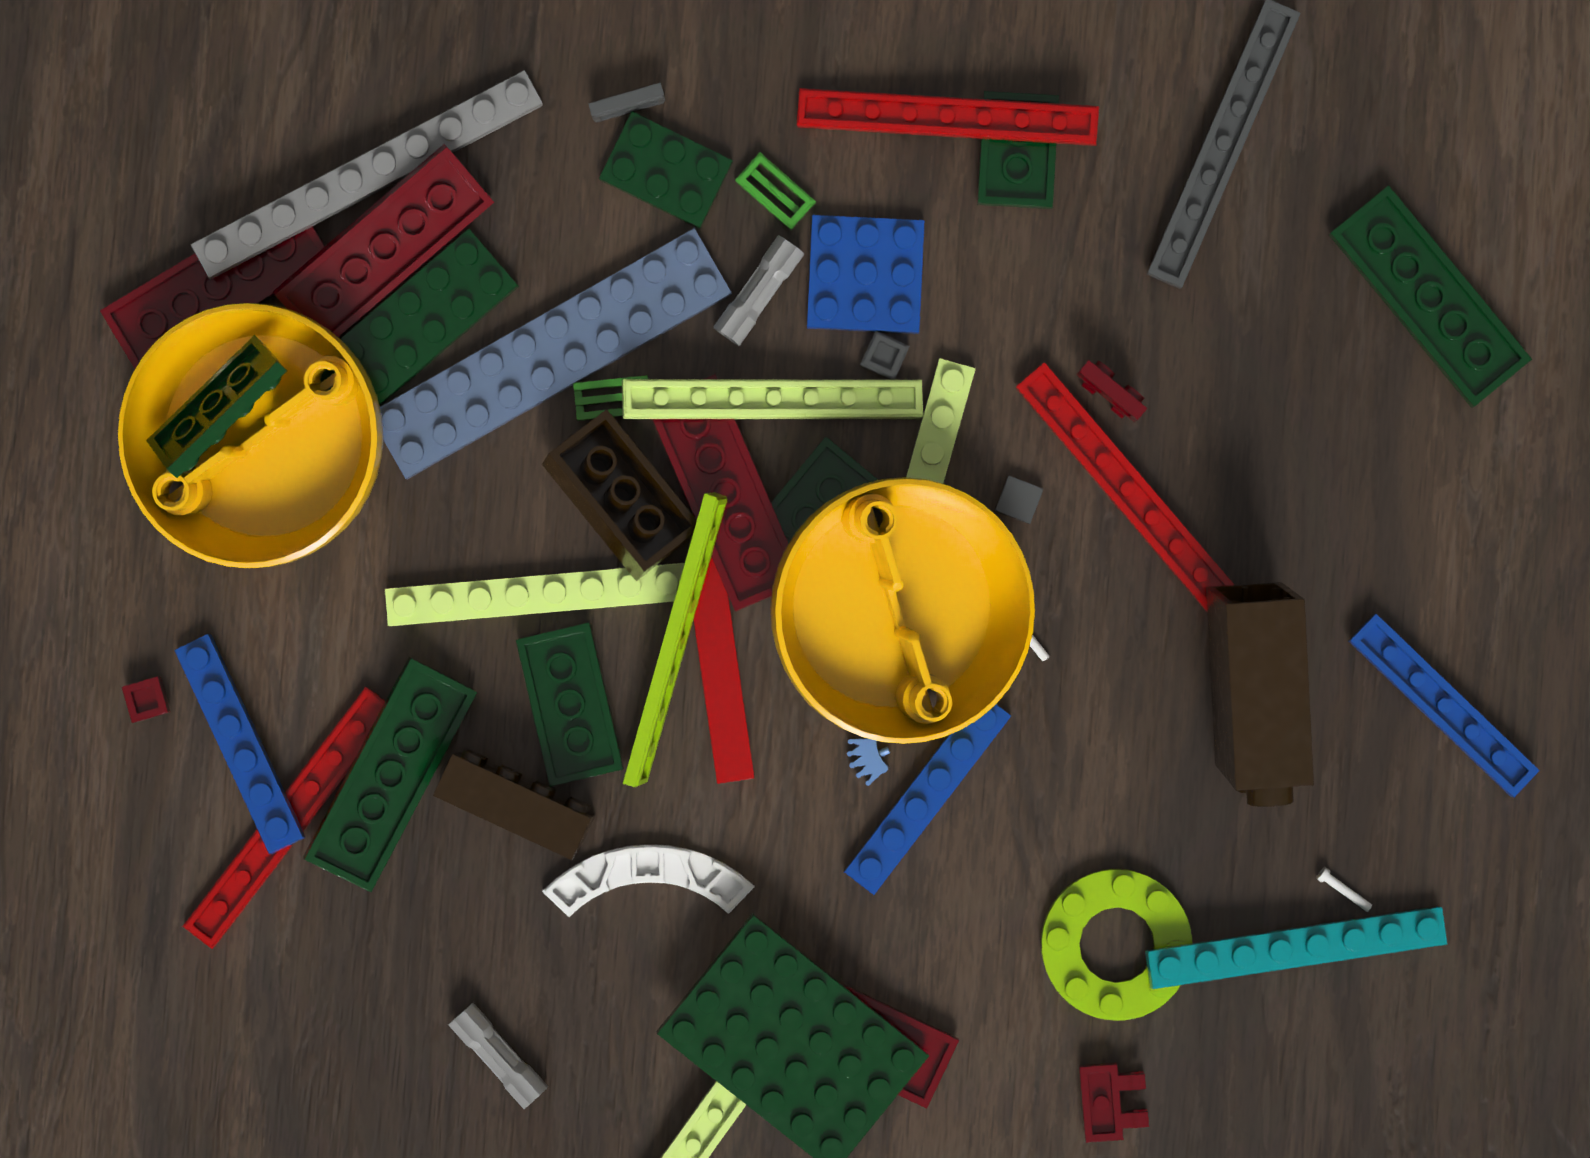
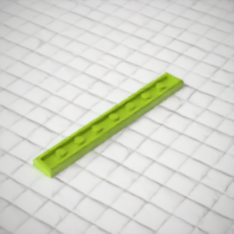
[623,492,728,787]

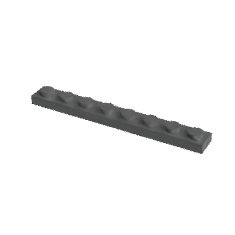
[1147,0,1301,289]

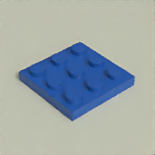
[807,215,925,334]

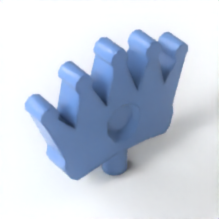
[847,738,890,786]

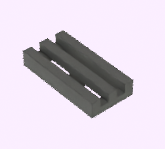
[588,82,666,123]

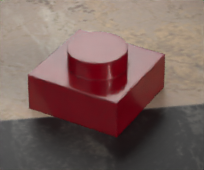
[122,676,171,723]

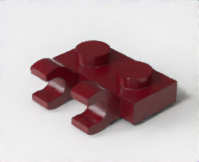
[1076,360,1147,422]
[1079,1063,1149,1143]

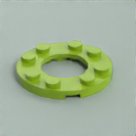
[1041,869,1192,1021]

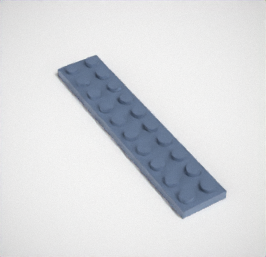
[380,228,732,479]

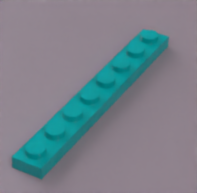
[1145,906,1448,989]

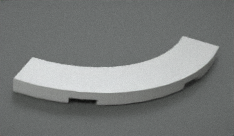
[542,844,755,917]

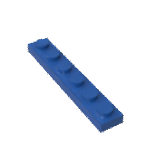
[1348,614,1540,798]
[174,634,306,854]
[844,704,1011,895]

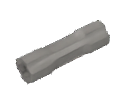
[714,235,804,346]
[448,1003,548,1109]

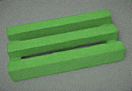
[735,152,816,231]
[573,375,648,421]

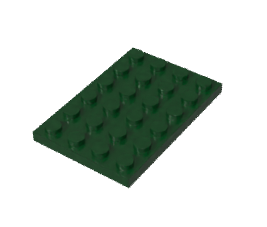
[656,913,929,1158]

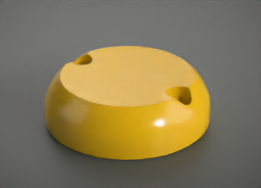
[118,303,383,568]
[770,477,1035,744]

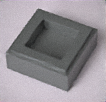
[860,331,910,380]
[995,476,1044,524]

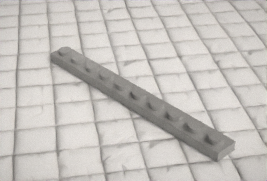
[191,70,543,280]

